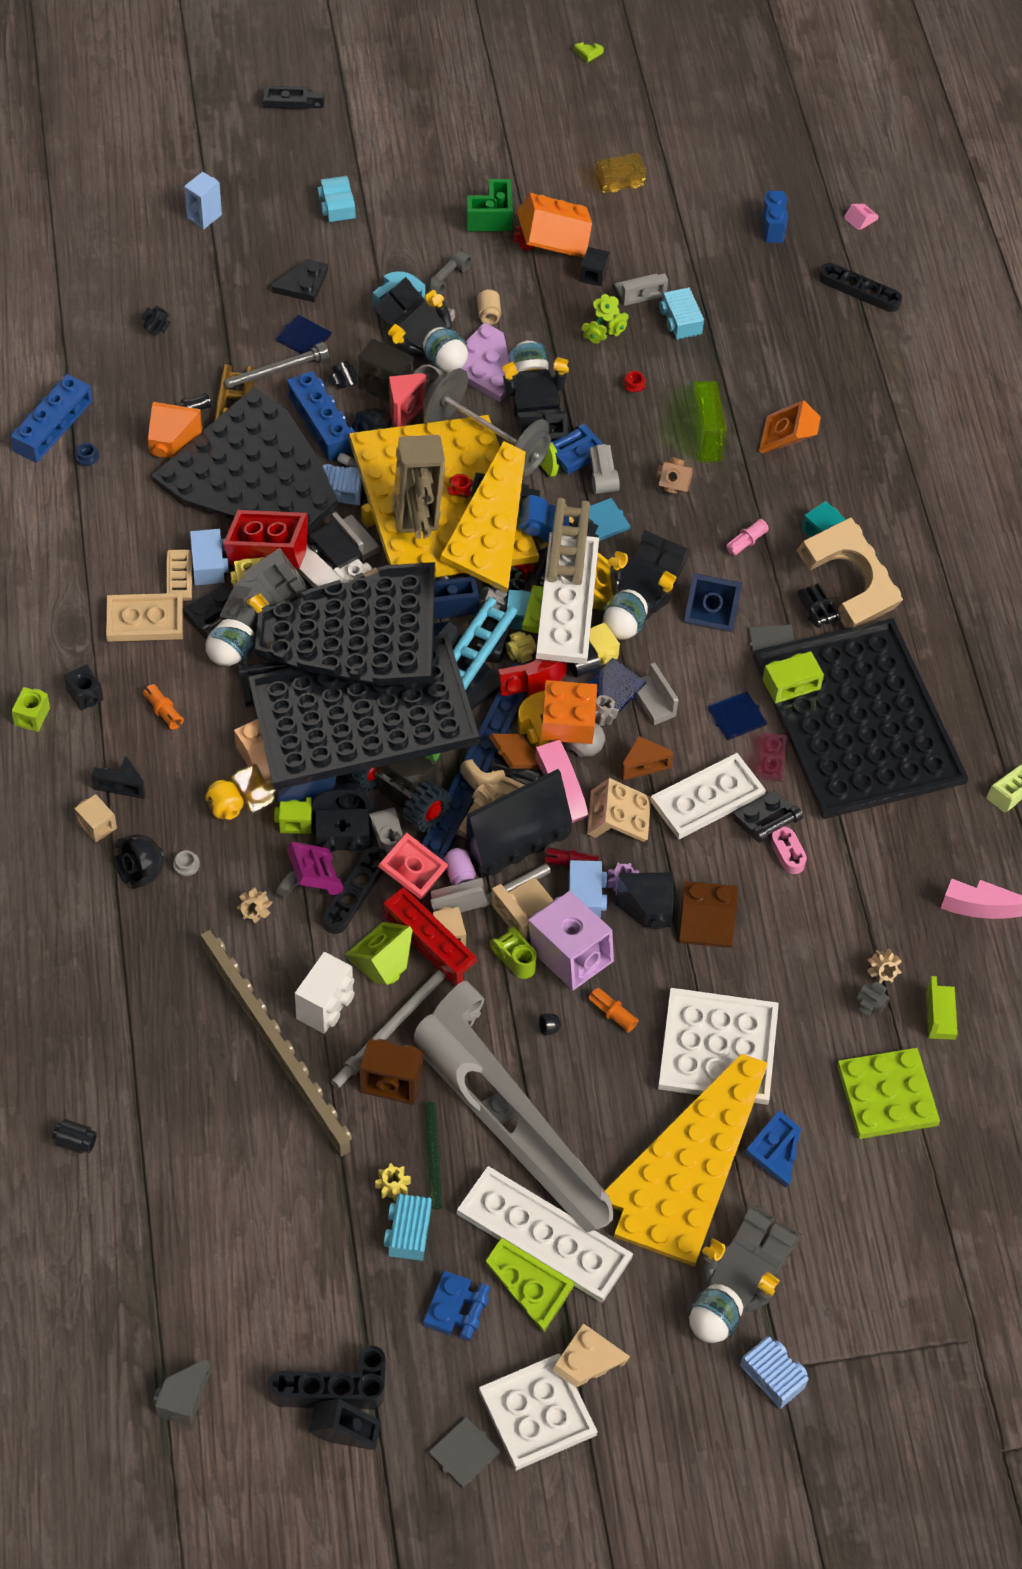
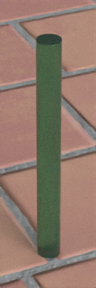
[425,1102,443,1209]

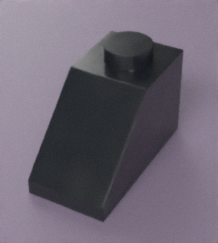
[309,1399,381,1450]

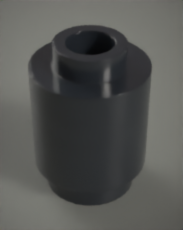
[52,1119,97,1154]

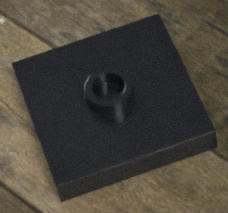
[457,656,499,710]

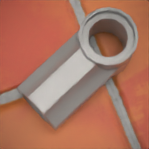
[589,444,620,494]

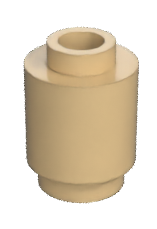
[477,290,501,325]

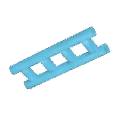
[453,597,518,690]

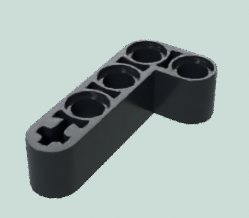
[268,1345,386,1410]

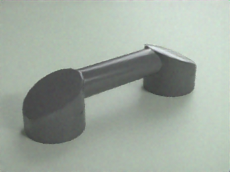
[429,252,472,295]

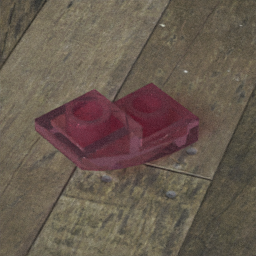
[757,732,787,781]

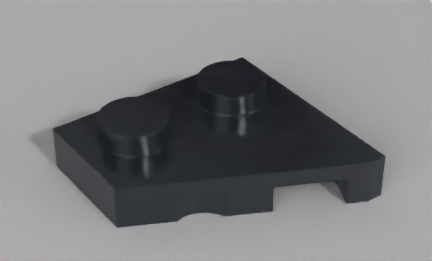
[272,259,328,302]

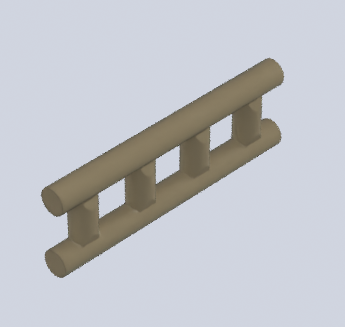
[547,498,590,585]

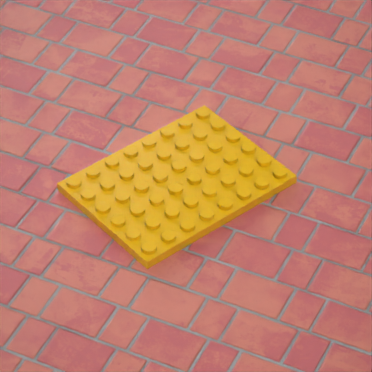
[349,415,539,577]

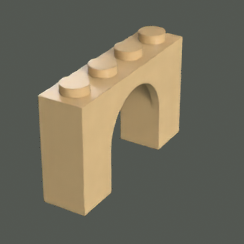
[797,517,903,629]

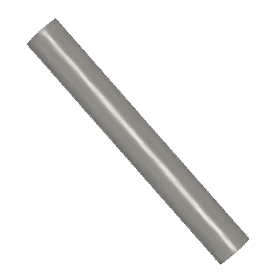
[482,864,551,908]

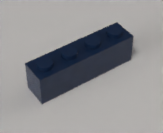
[435,577,479,619]

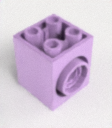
[528,891,614,991]

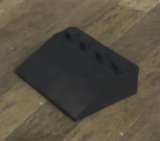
[466,769,572,879]

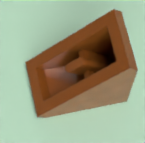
[621,736,673,781]

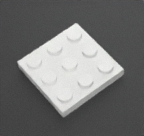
[479,1353,597,1471]

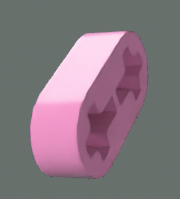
[771,827,807,874]

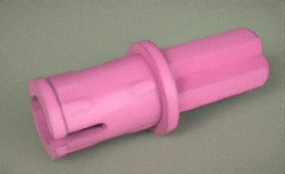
[726,519,769,556]

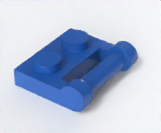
[551,423,603,474]

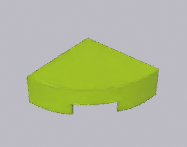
[573,42,604,63]
[540,442,559,477]

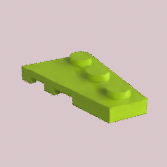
[486,1238,575,1333]

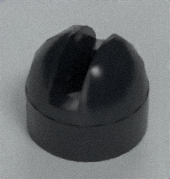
[539,1013,561,1036]

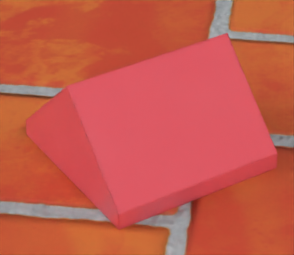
[389,373,426,427]
[378,833,448,899]

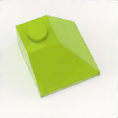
[345,922,412,985]

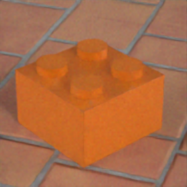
[541,680,597,744]

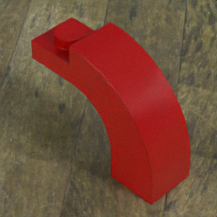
[498,639,567,696]

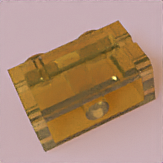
[595,153,646,193]

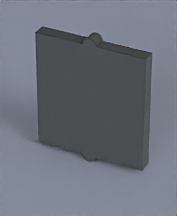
[748,624,797,662]
[429,1417,501,1488]

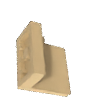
[587,778,651,842]
[491,878,553,940]

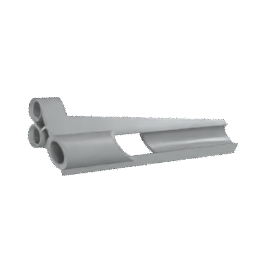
[414,981,613,1232]

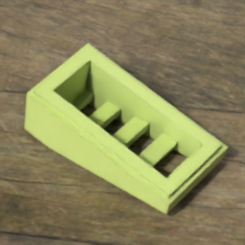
[987,764,1022,813]

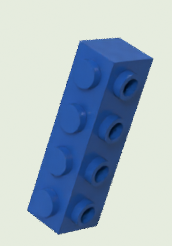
[287,371,355,461]
[10,374,92,463]

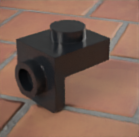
[352,408,392,432]

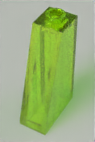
[692,381,726,462]

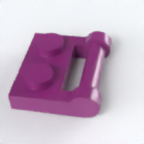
[287,842,343,895]

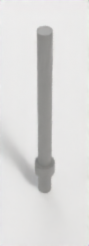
[331,970,446,1089]

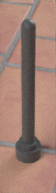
[223,342,329,388]

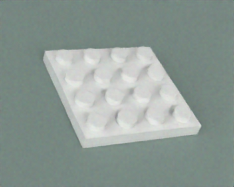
[658,988,779,1105]

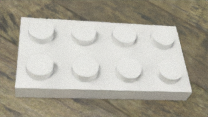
[650,753,766,840]

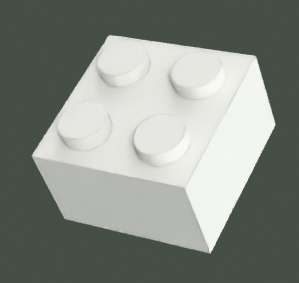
[295,952,355,1034]

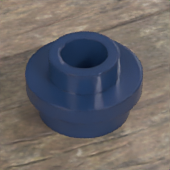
[75,443,99,466]

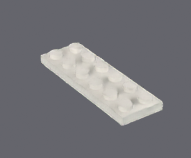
[536,532,599,664]
[457,1166,633,1303]

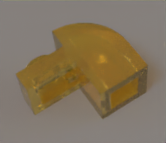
[228,763,276,812]

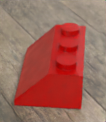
[223,510,308,569]

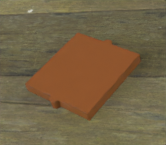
[489,734,540,769]

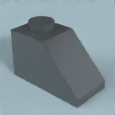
[153,1360,211,1426]

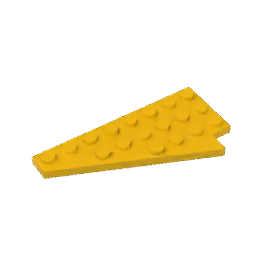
[605,1054,768,1267]

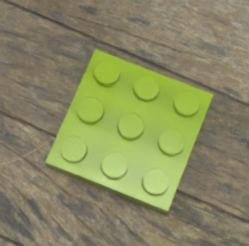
[837,1048,940,1139]

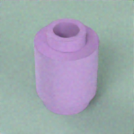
[443,848,476,885]

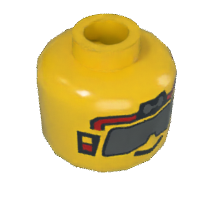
[205,780,244,820]

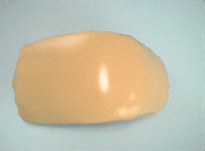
[460,759,505,790]

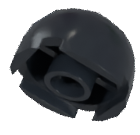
[114,834,164,889]

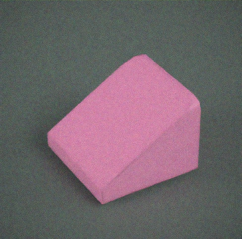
[844,204,879,230]

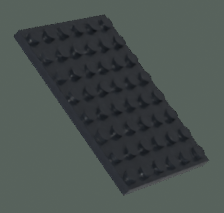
[753,618,969,819]
[249,633,481,790]

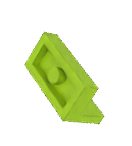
[926,976,958,1040]

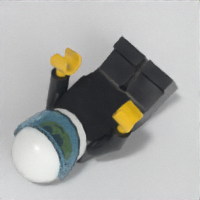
[372,277,468,373]
[502,341,569,438]
[601,530,691,640]

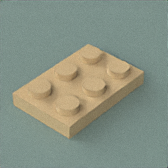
[106,593,183,642]

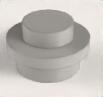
[173,850,200,876]

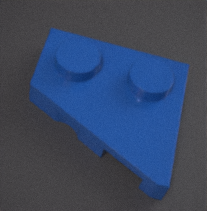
[744,1110,801,1188]

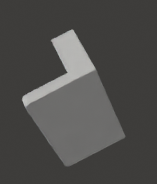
[615,274,668,306]
[331,512,380,561]
[630,663,678,725]
[430,878,489,913]

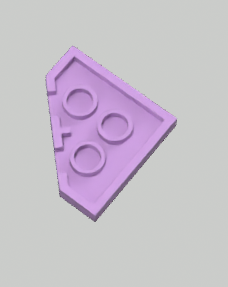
[462,323,510,402]

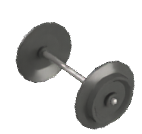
[422,368,551,477]

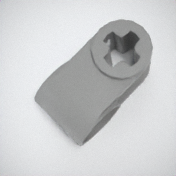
[368,807,403,855]

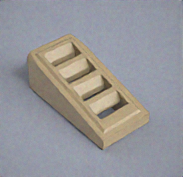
[167,550,193,601]

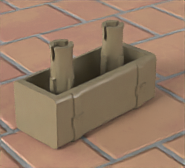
[392,435,445,539]

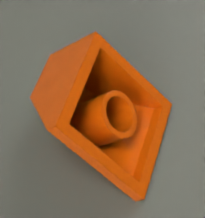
[759,400,821,453]
[148,402,202,458]

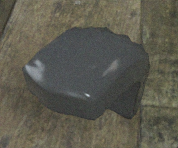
[276,870,321,898]

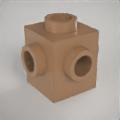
[656,457,694,493]

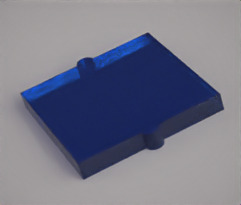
[276,314,332,354]
[589,658,646,713]
[708,691,767,740]

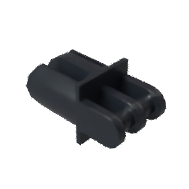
[797,583,841,628]

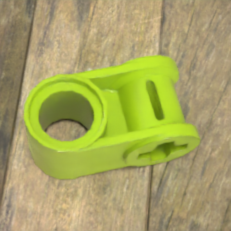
[489,926,536,979]

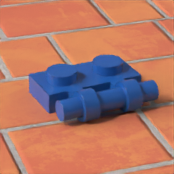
[424,1270,490,1341]

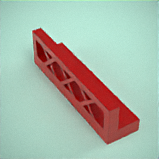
[384,887,477,987]

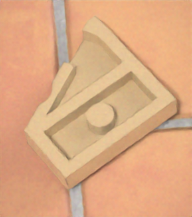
[552,1324,630,1387]

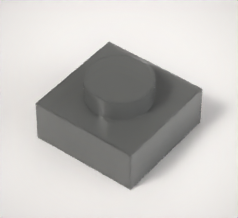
[481,1092,518,1125]

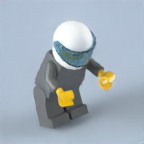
[206,548,308,666]
[688,1205,803,1343]

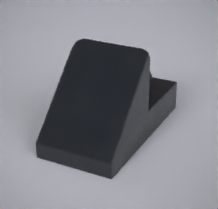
[91,756,146,799]

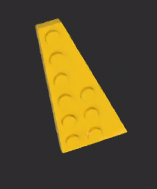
[440,441,526,593]

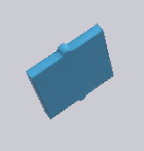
[589,498,630,541]

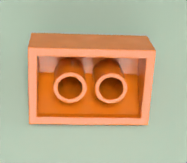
[517,193,592,258]

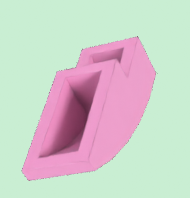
[535,740,589,823]
[941,879,1022,919]

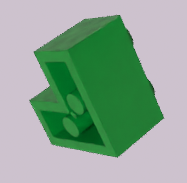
[466,179,513,231]

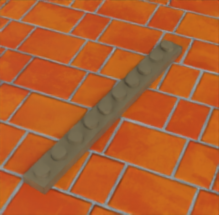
[201,930,352,1157]

